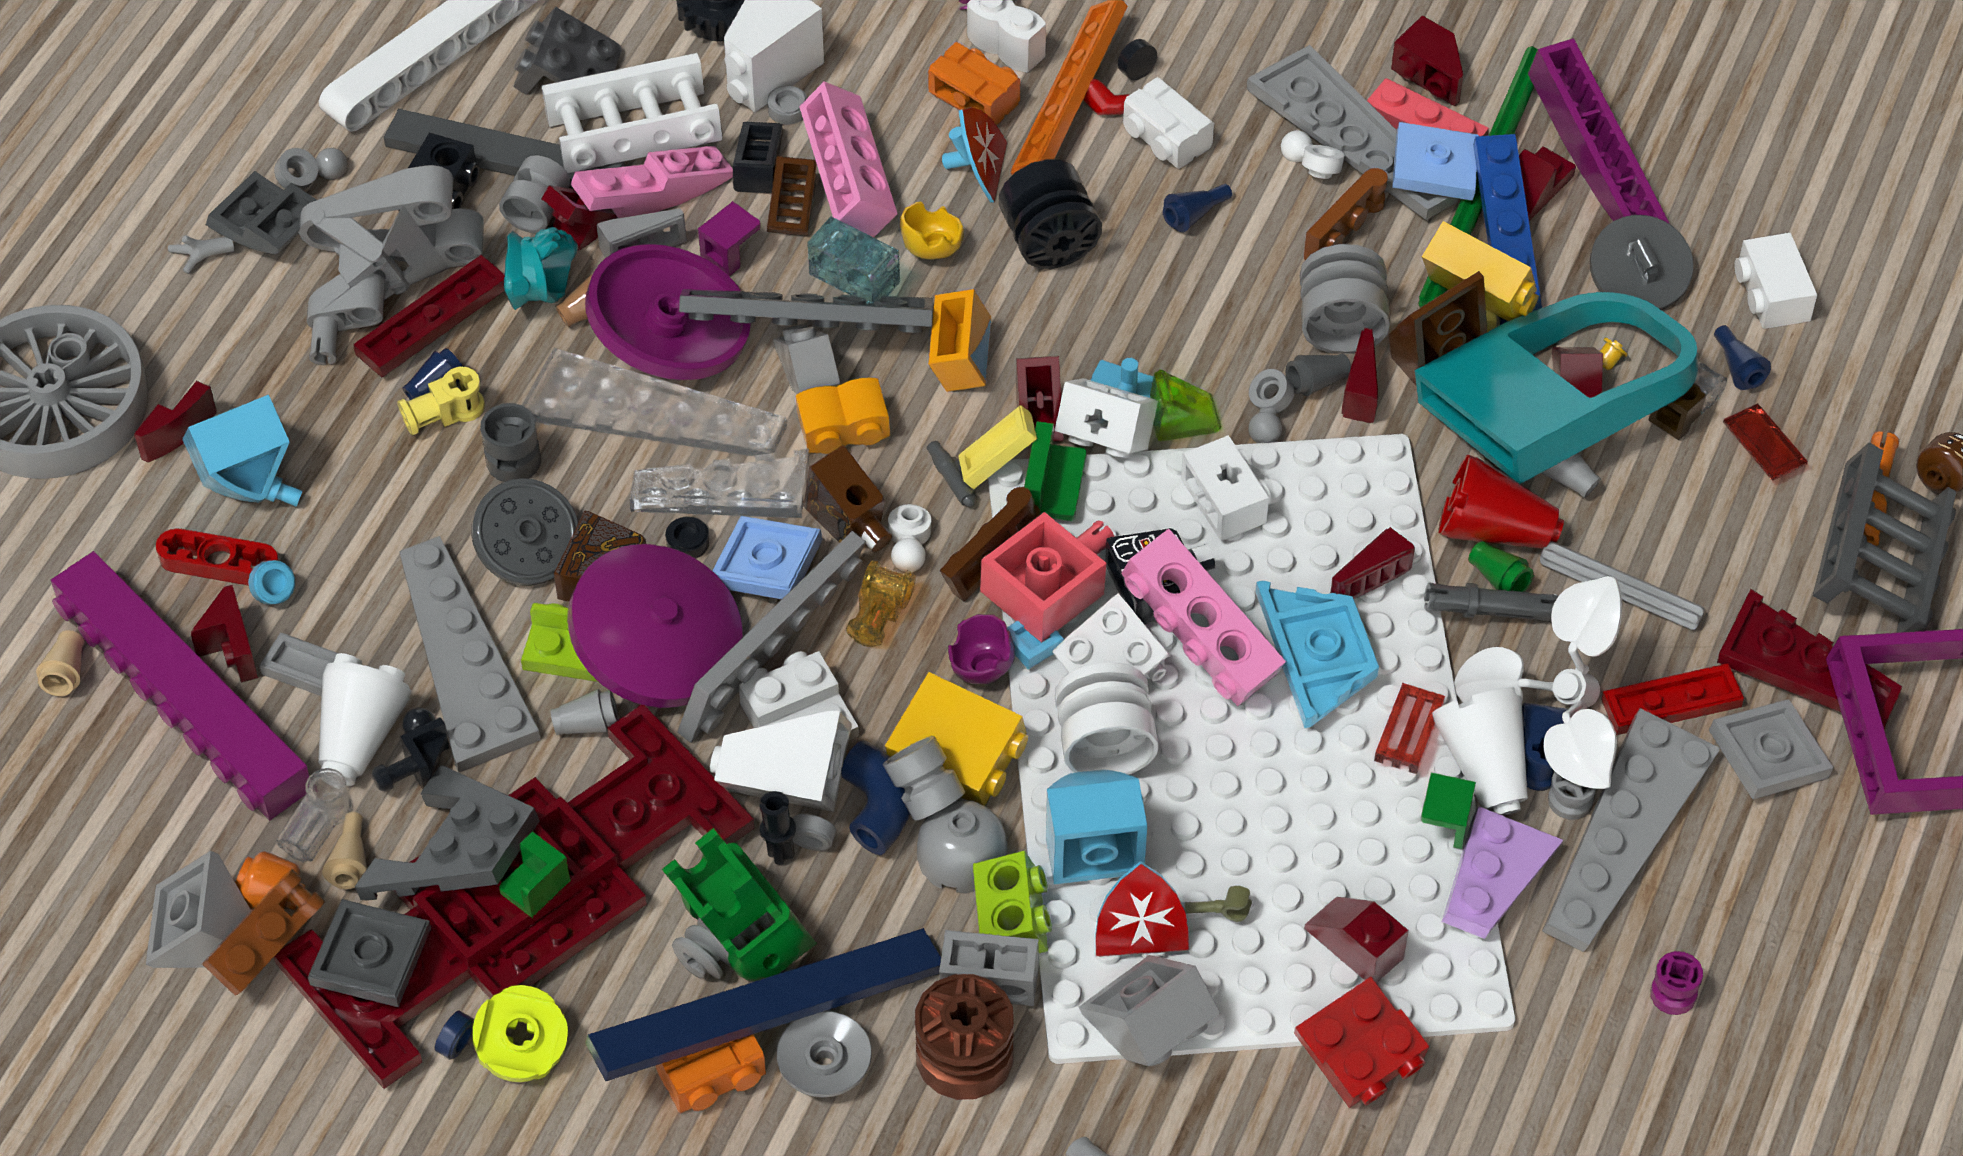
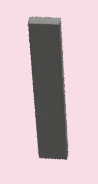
[384,109,625,189]

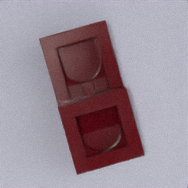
[134,380,217,463]

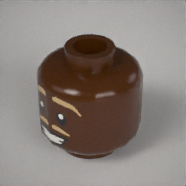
[1916,432,1963,494]

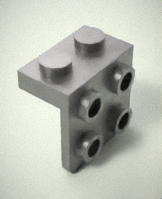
[513,7,622,95]

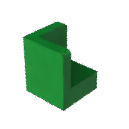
[1421,772,1476,849]
[499,831,570,918]

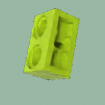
[973,850,1052,953]

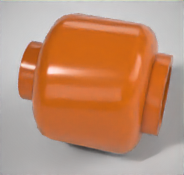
[235,851,306,911]

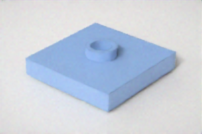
[1392,122,1479,201]
[713,516,823,599]

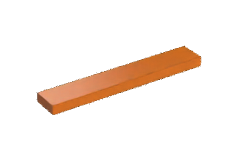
[1010,0,1128,175]

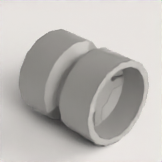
[499,155,571,233]
[883,736,965,821]

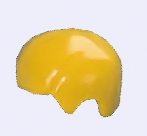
[900,201,964,260]

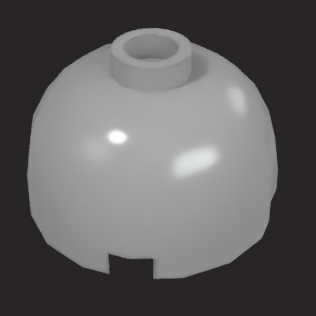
[917,799,1007,893]

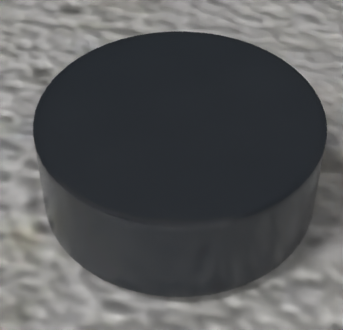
[1118,39,1157,80]
[665,516,709,559]

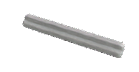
[1540,541,1705,630]

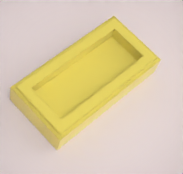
[958,405,1037,489]

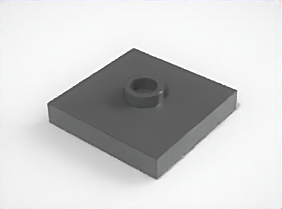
[308,899,431,1007]

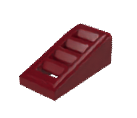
[1341,328,1379,423]
[1330,527,1415,599]

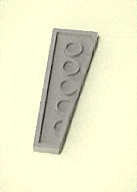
[677,531,866,743]

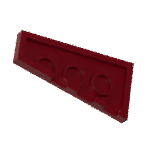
[1717,589,1902,729]

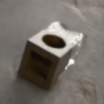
[1648,360,1727,440]

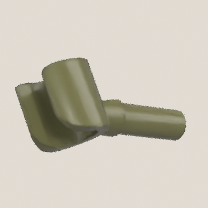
[1185,886,1252,922]

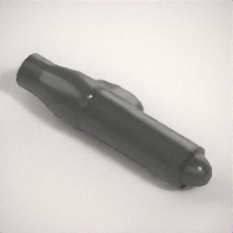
[927,441,976,507]

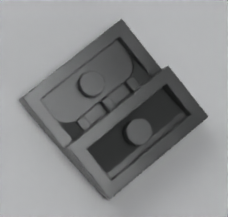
[205,171,317,255]

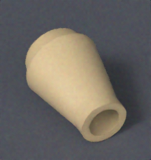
[36,630,84,696]

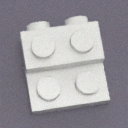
[739,651,859,740]

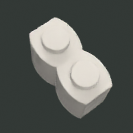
[967,0,1046,73]

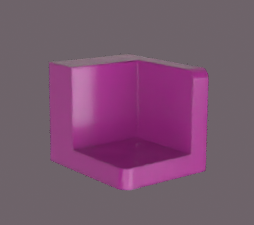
[698,201,761,276]

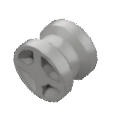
[1548,771,1596,820]

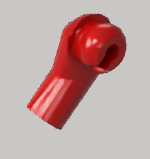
[1083,78,1130,115]

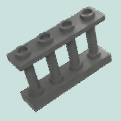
[1812,443,1956,633]

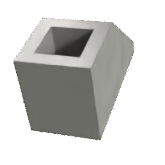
[773,324,840,393]

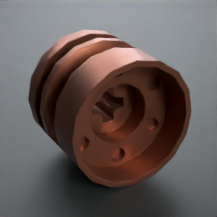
[915,974,1014,1100]

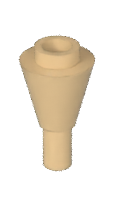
[322,812,367,889]

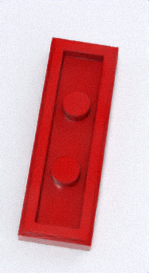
[1601,663,1744,735]

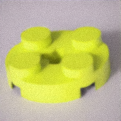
[472,985,568,1082]

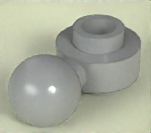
[274,148,348,190]
[1248,369,1294,443]

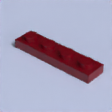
[353,255,505,378]

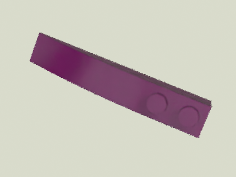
[1528,38,1670,224]

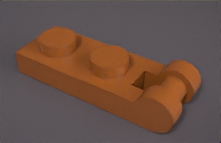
[1304,168,1388,260]
[202,869,325,996]

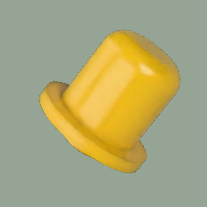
[1600,337,1628,370]

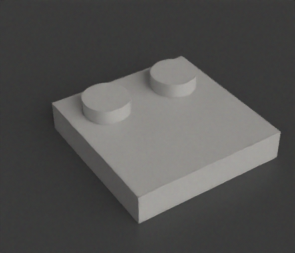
[1709,699,1833,800]

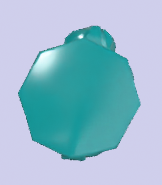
[504,227,578,310]

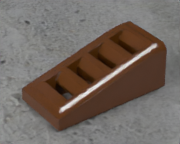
[767,156,818,236]

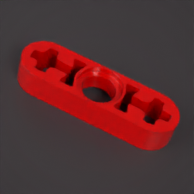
[156,528,279,586]

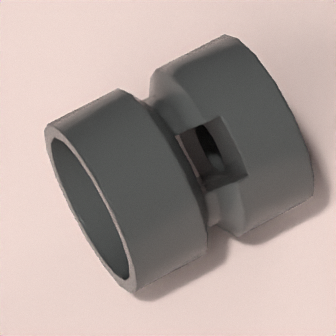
[480,403,541,482]

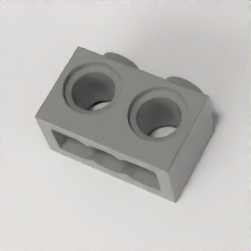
[939,930,1039,1006]

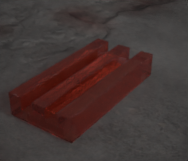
[1374,683,1445,774]

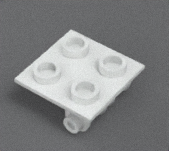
[1052,593,1169,682]

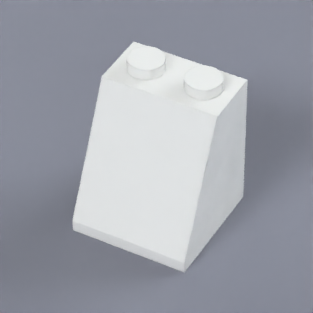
[724,0,824,113]
[710,710,852,812]

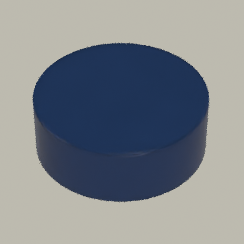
[434,1010,474,1060]

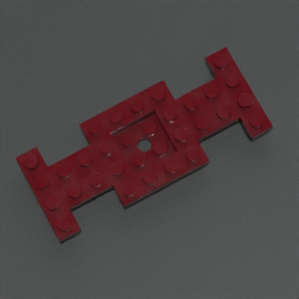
[274,705,755,1089]

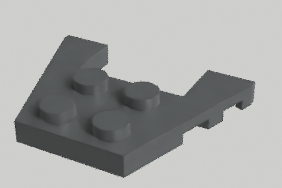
[355,766,540,901]

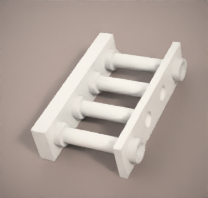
[542,53,722,173]

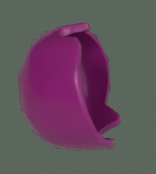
[948,614,1015,684]

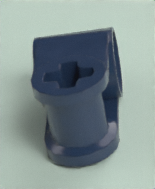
[1522,703,1568,791]

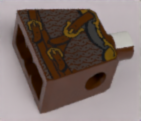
[803,445,892,552]
[554,510,646,601]

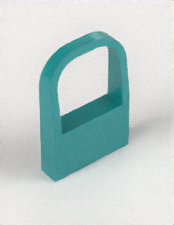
[1415,292,1698,484]

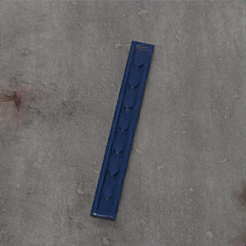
[586,928,941,1082]

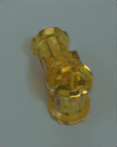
[846,560,916,647]

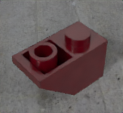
[1391,15,1463,106]

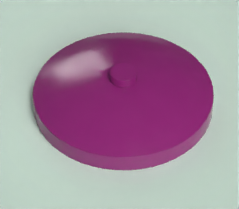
[585,244,751,380]
[567,544,742,708]

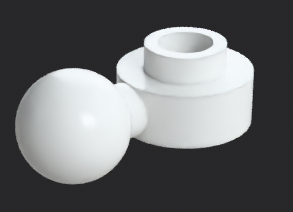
[1281,130,1345,179]
[888,504,931,573]

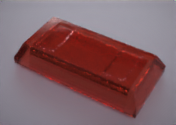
[1723,403,1808,481]

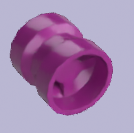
[1650,951,1703,1015]

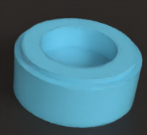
[248,560,295,605]

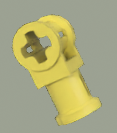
[397,366,485,435]

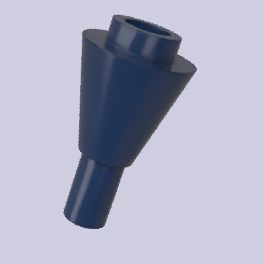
[1163,184,1232,232]
[1714,325,1771,390]

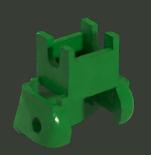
[662,828,817,982]

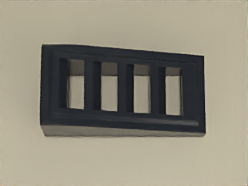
[733,122,783,193]

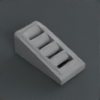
[597,208,687,258]

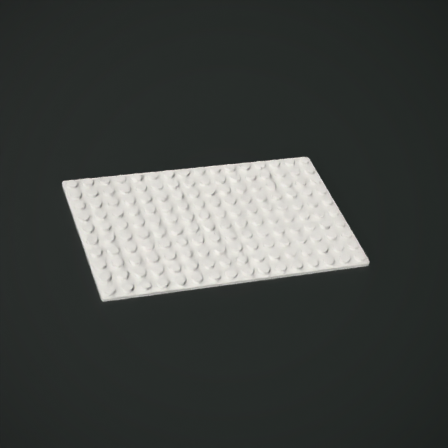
[988,434,1515,1064]

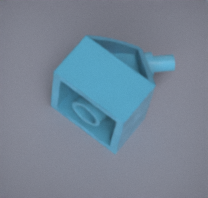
[182,395,302,507]
[1046,769,1147,884]

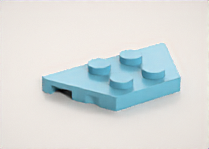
[1255,581,1379,728]

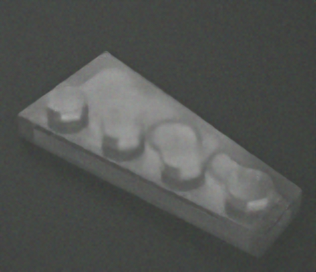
[629,449,809,518]

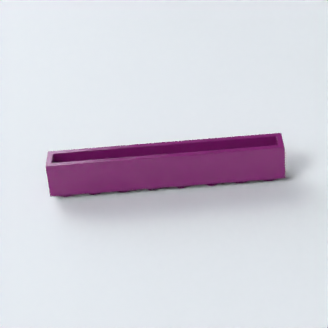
[51,551,313,821]

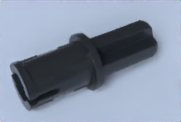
[759,791,796,865]

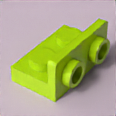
[521,603,598,682]

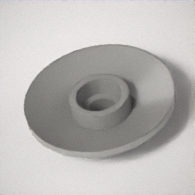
[777,1011,871,1097]

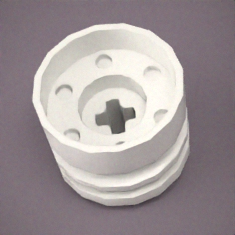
[1055,662,1158,774]

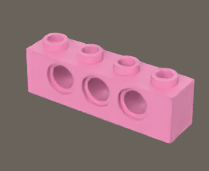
[799,81,898,239]
[1121,528,1286,707]

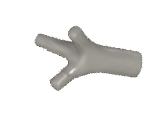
[168,235,234,274]

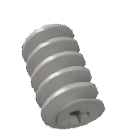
[672,912,774,979]

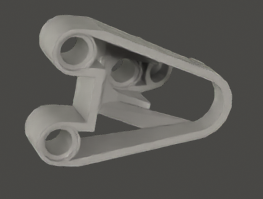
[299,165,484,365]

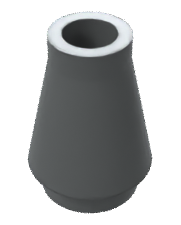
[1285,353,1351,396]

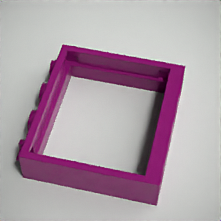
[1826,629,1963,815]

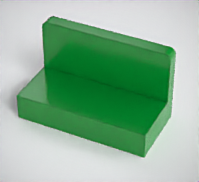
[1024,421,1086,521]

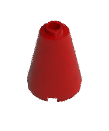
[1438,455,1564,549]

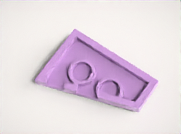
[1442,806,1563,939]

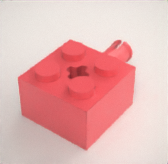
[980,512,1114,643]

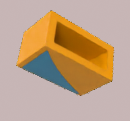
[928,289,991,392]

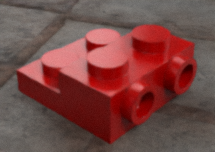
[1293,977,1429,1108]

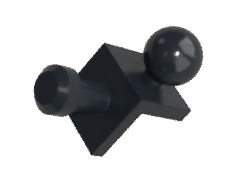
[372,707,449,792]

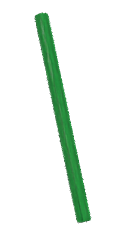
[1418,46,1538,308]

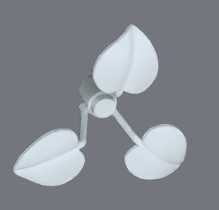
[1454,576,1622,789]

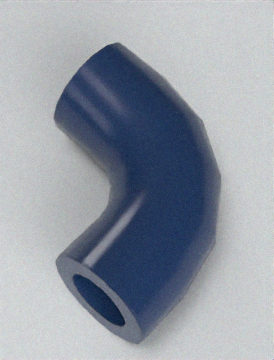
[841,740,910,855]

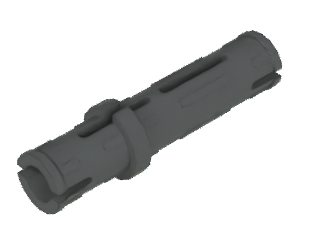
[1424,583,1558,622]

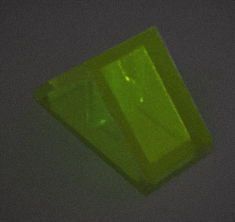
[1150,369,1222,442]

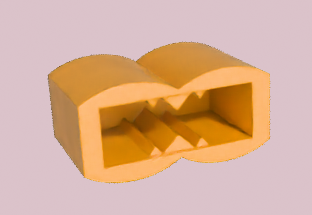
[795,378,890,454]

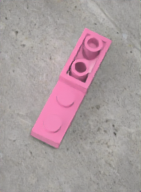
[571,146,733,218]

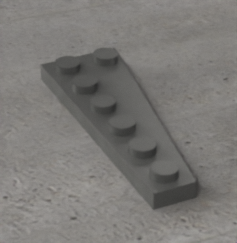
[679,289,933,333]

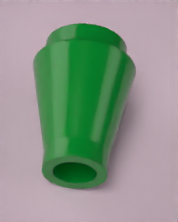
[1468,541,1534,592]

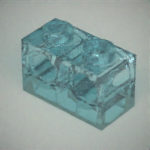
[807,216,900,304]

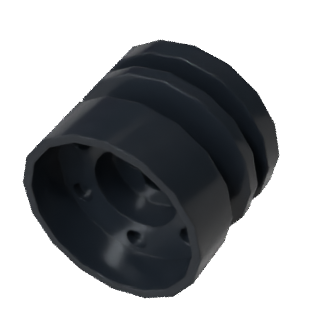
[999,159,1102,269]

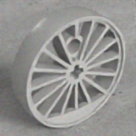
[0,305,148,479]

